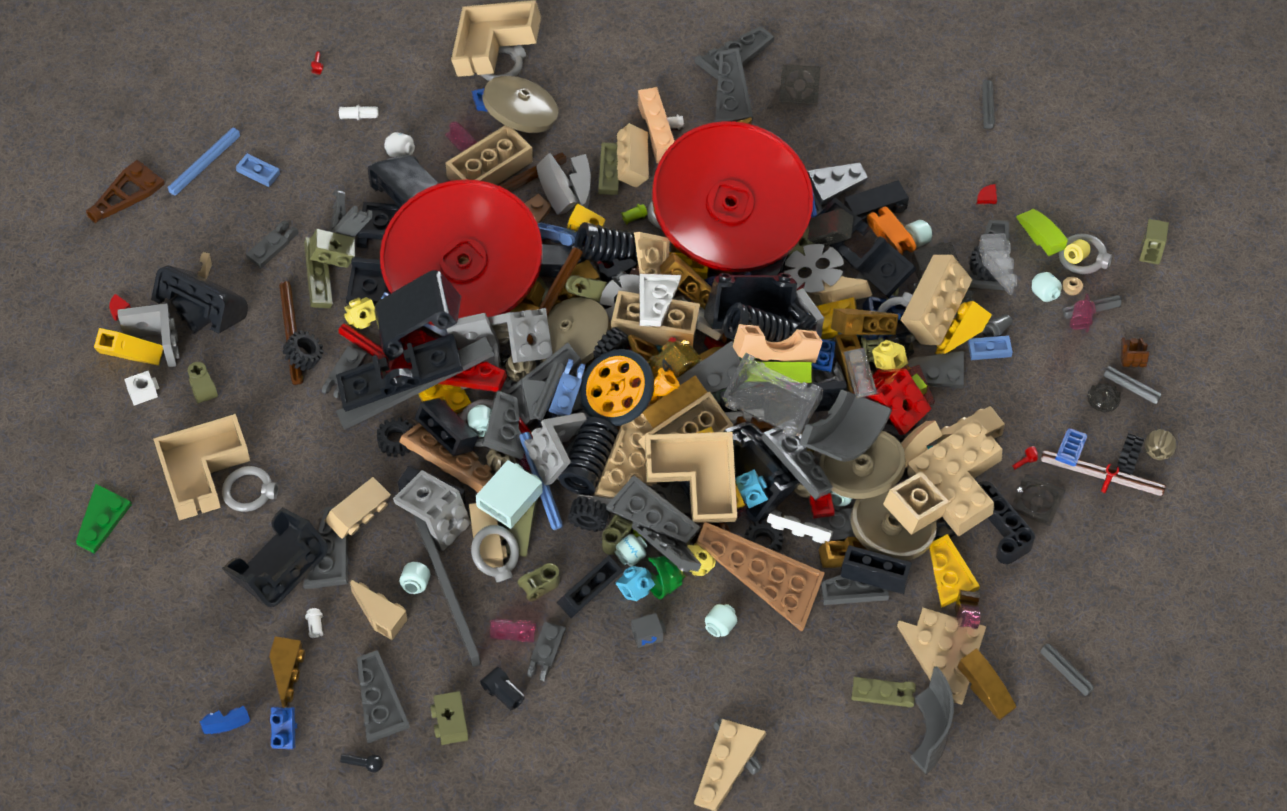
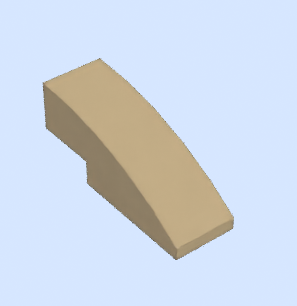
[901,421,943,468]

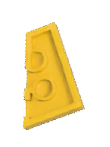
[929,534,980,608]

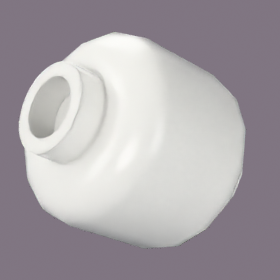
[384,132,415,157]

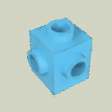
[735,469,768,508]
[615,566,655,601]

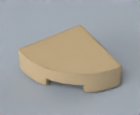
[198,252,212,279]

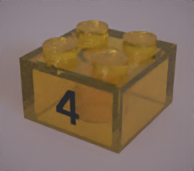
[647,340,702,379]

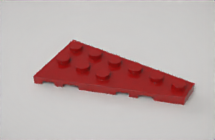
[385,330,507,392]

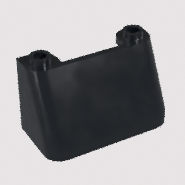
[367,154,439,208]
[151,265,248,334]
[374,270,461,361]
[704,273,797,329]
[723,422,800,523]
[222,507,328,607]

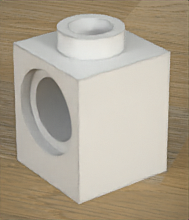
[124,371,159,405]

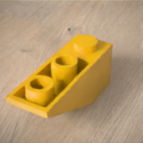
[935,301,992,354]
[94,328,163,366]

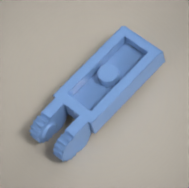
[537,223,577,246]
[549,359,586,416]

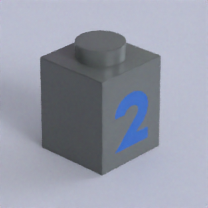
[631,613,666,648]

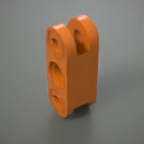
[867,206,917,255]

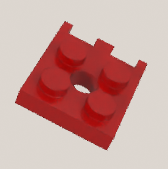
[853,369,932,435]

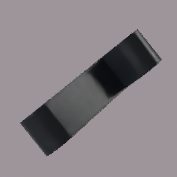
[978,481,1035,564]

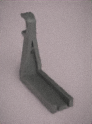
[329,189,372,237]

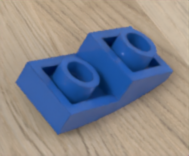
[812,339,836,372]
[199,706,250,734]

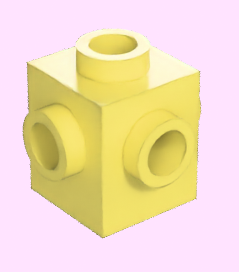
[344,297,376,329]
[872,340,908,370]
[687,543,716,576]

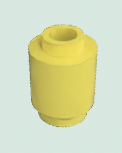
[1064,239,1090,264]

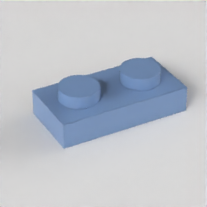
[236,154,280,187]
[968,336,1013,360]

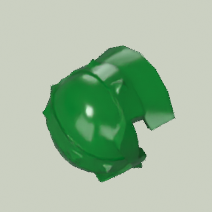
[648,555,685,599]

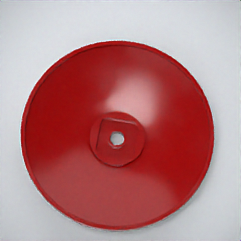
[652,121,813,272]
[380,179,543,326]

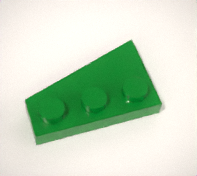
[76,484,132,554]

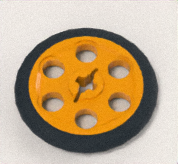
[580,349,654,426]

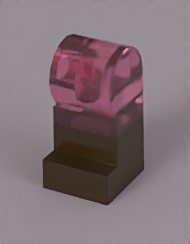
[955,590,981,629]

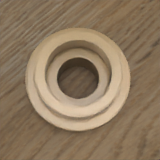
[1062,277,1083,295]

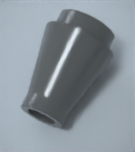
[983,314,1012,337]

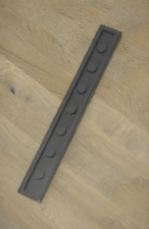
[336,337,495,430]
[414,515,481,667]

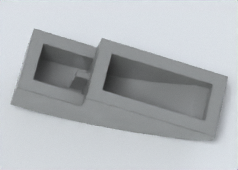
[536,153,579,215]
[569,154,591,209]

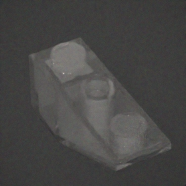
[979,233,1017,295]
[844,348,877,398]

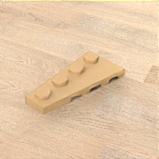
[634,232,670,274]
[694,719,766,811]

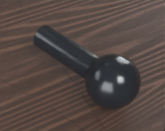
[340,754,383,772]

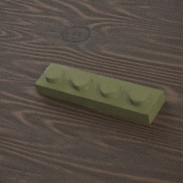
[304,237,332,309]

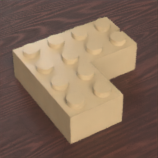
[451,0,541,77]
[154,414,250,521]
[907,418,1002,537]
[645,432,737,523]

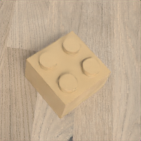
[883,472,949,535]

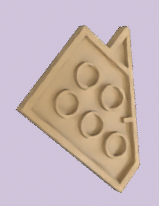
[897,608,986,705]

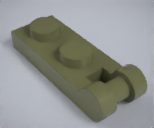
[851,677,916,707]

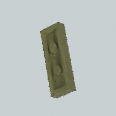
[598,143,619,195]

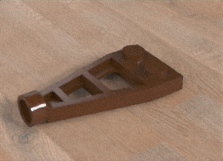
[86,160,165,223]

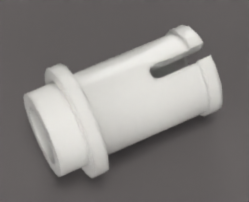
[667,114,684,130]
[305,608,323,638]

